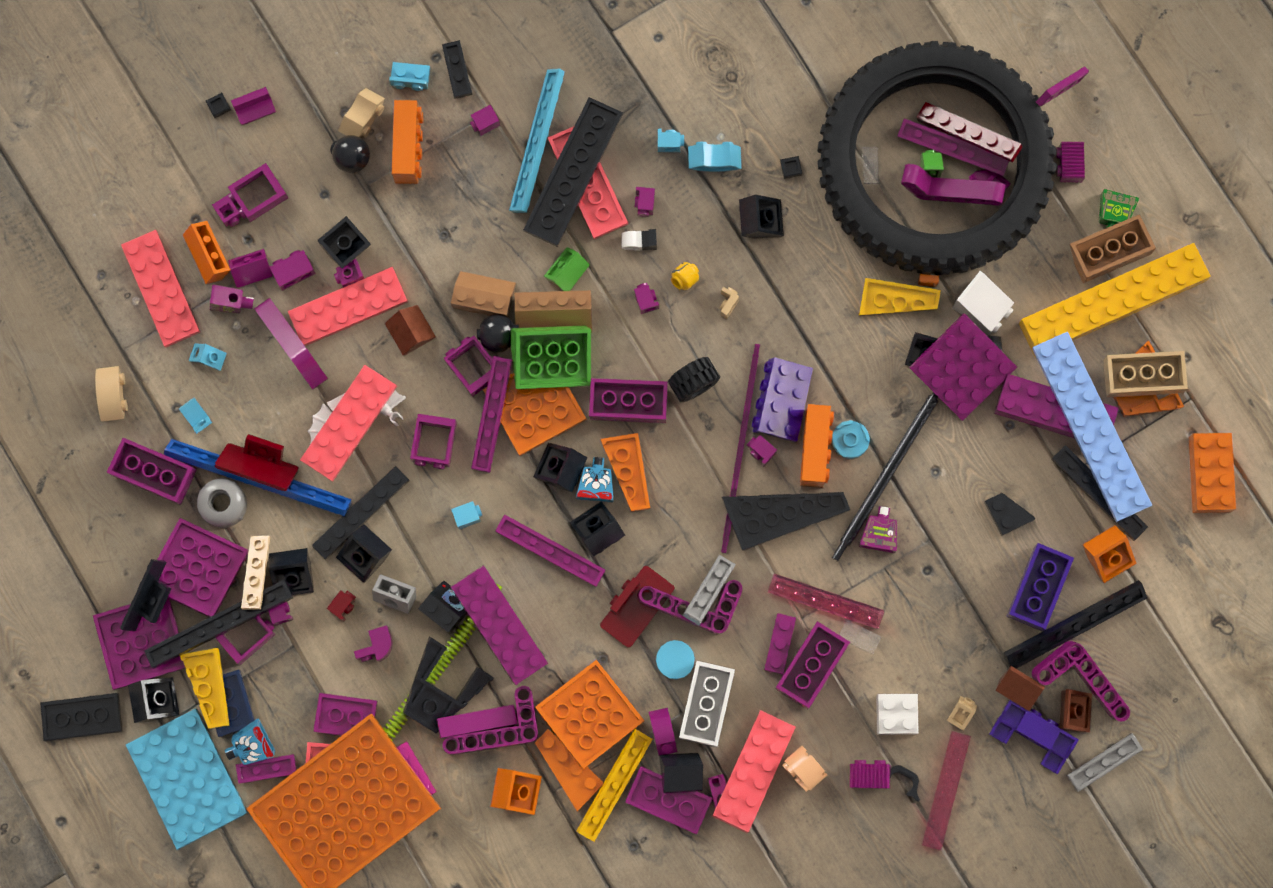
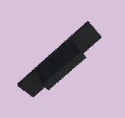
[120,559,172,631]

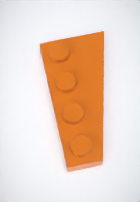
[600,433,650,512]
[535,729,604,812]

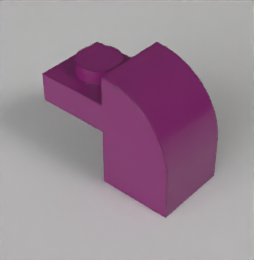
[354,625,393,662]
[649,708,678,756]

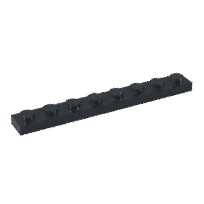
[144,580,293,669]
[1004,580,1147,669]

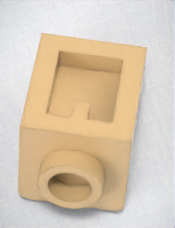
[719,287,739,319]
[947,696,977,731]

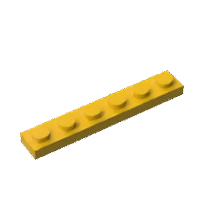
[576,729,653,842]

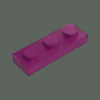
[764,613,796,675]
[236,754,297,784]

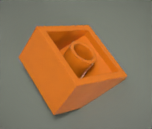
[1083,525,1137,583]
[490,768,542,815]

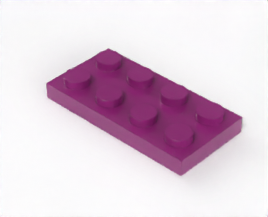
[625,766,712,835]

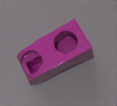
[708,774,726,808]

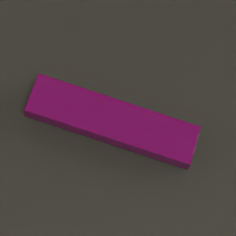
[1036,66,1089,106]
[437,705,517,738]

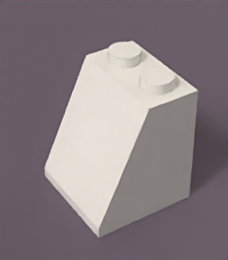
[953,271,1014,335]

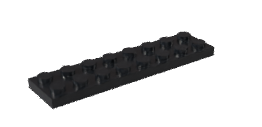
[523,97,623,247]

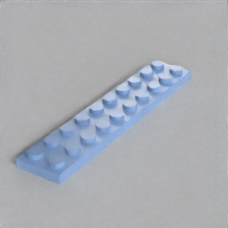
[1032,331,1152,522]

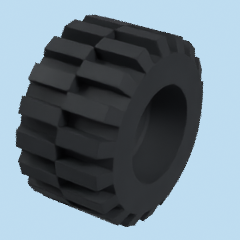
[668,357,720,402]

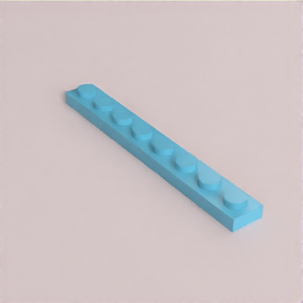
[509,69,565,213]

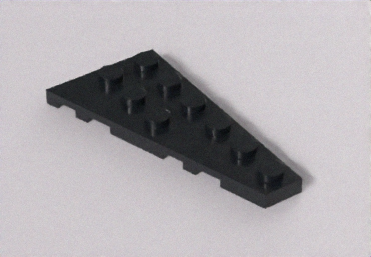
[721,492,850,551]

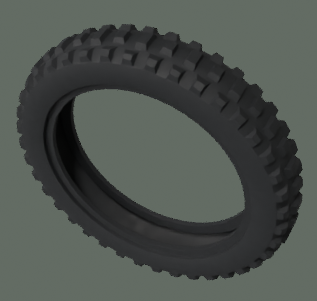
[817,41,1057,275]

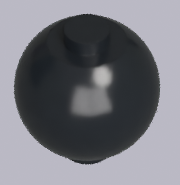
[330,135,370,173]
[477,314,519,352]

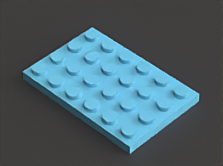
[126,708,248,850]

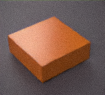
[918,274,939,287]

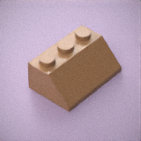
[451,271,516,317]

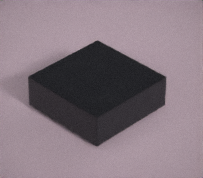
[206,92,231,118]
[780,156,802,179]

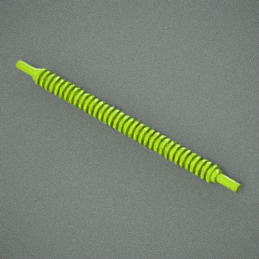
[383,583,502,741]

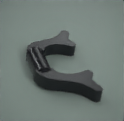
[890,765,920,802]

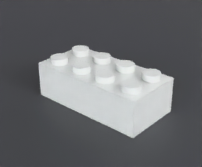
[679,661,735,747]

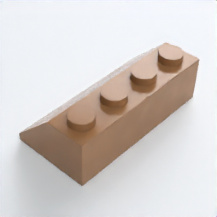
[1070,214,1156,283]
[514,290,592,333]

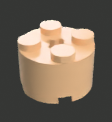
[782,745,827,792]

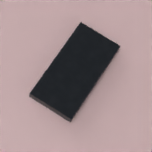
[40,693,123,742]

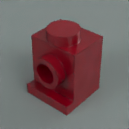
[326,590,356,622]

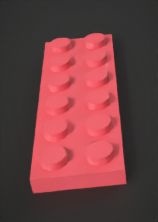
[548,126,628,239]
[121,230,200,348]
[288,267,408,346]
[300,365,397,482]
[712,710,796,833]

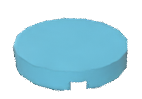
[832,420,870,459]
[656,640,695,679]

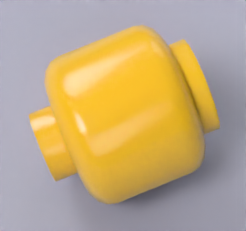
[671,262,699,290]

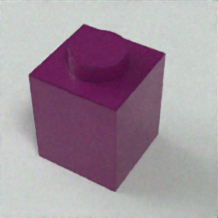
[470,105,500,136]

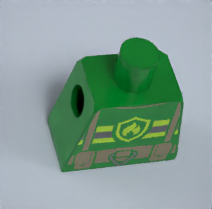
[1099,189,1139,228]

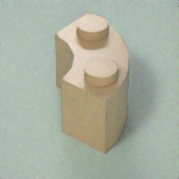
[339,88,385,138]
[95,366,128,422]

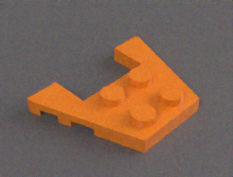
[1113,341,1184,417]

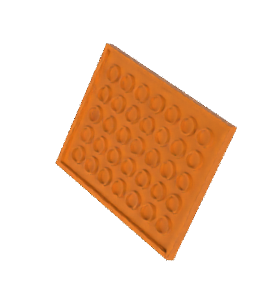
[246,714,441,888]

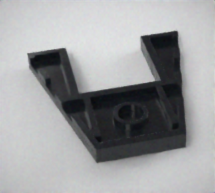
[403,636,494,734]

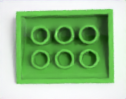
[511,326,591,389]

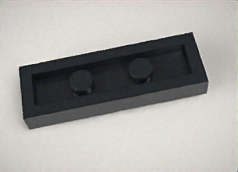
[442,40,473,99]

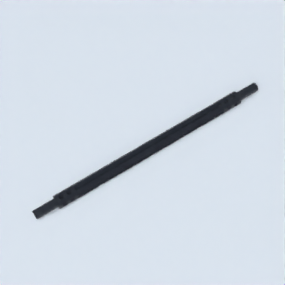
[832,392,939,562]

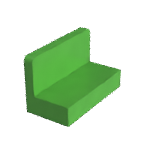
[544,247,590,291]

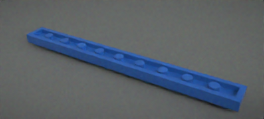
[164,439,351,516]

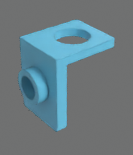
[189,343,227,370]
[179,398,212,434]

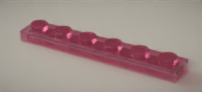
[768,574,885,629]
[922,731,971,851]

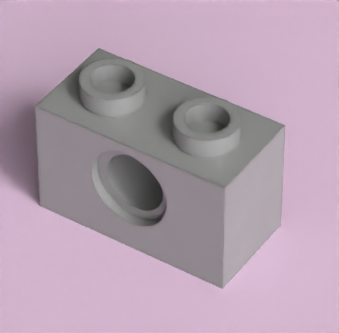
[372,574,416,614]

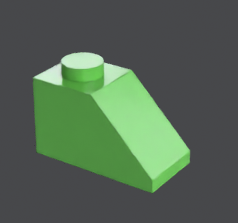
[920,150,944,178]

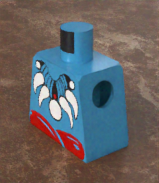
[576,457,614,502]
[225,718,275,765]

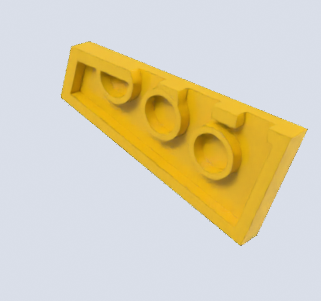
[859,278,941,316]
[180,648,230,729]

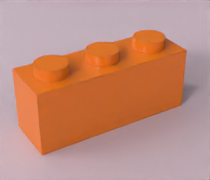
[183,221,230,284]

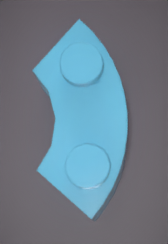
[688,142,742,172]

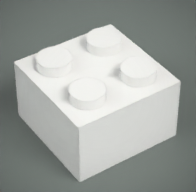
[876,694,918,735]

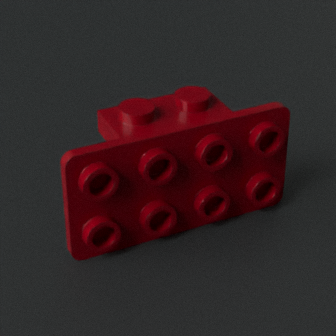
[215,434,299,491]
[600,566,675,648]

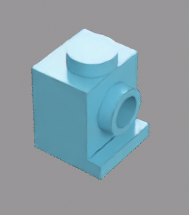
[658,129,684,152]

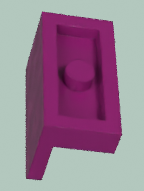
[231,87,276,125]
[228,249,273,288]

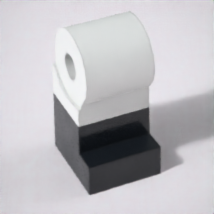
[621,229,657,251]

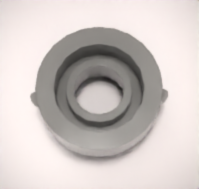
[197,478,247,528]

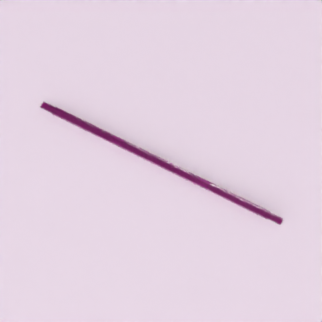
[721,343,760,553]

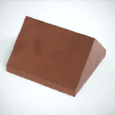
[384,305,436,356]
[995,666,1045,711]
[1059,689,1092,733]

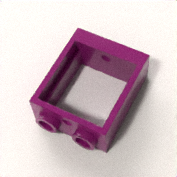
[228,163,288,222]
[444,336,493,397]
[410,414,457,469]
[216,616,276,665]

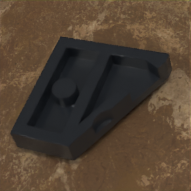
[984,493,1035,536]

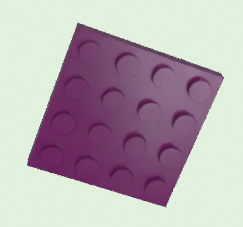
[909,313,1017,421]
[157,518,249,617]
[92,598,186,690]

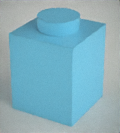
[451,501,483,529]

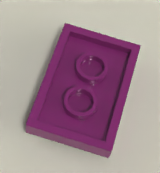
[313,693,378,736]

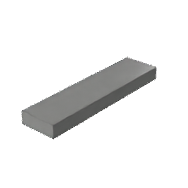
[682,555,736,626]
[1066,733,1143,792]

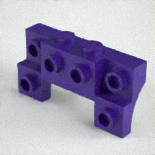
[989,700,1079,774]

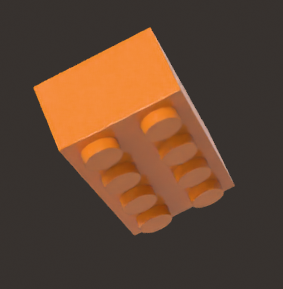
[392,100,424,184]
[800,404,834,488]
[1189,433,1236,513]

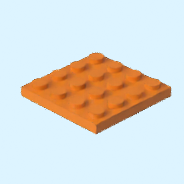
[482,373,587,456]
[535,660,644,769]

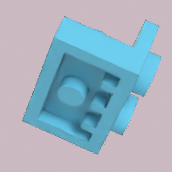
[389,62,430,91]

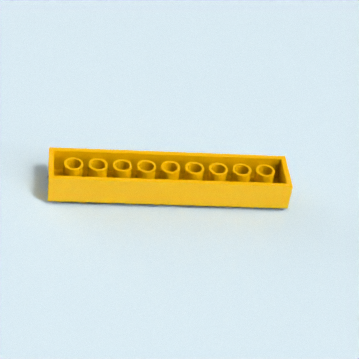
[1019,243,1211,357]

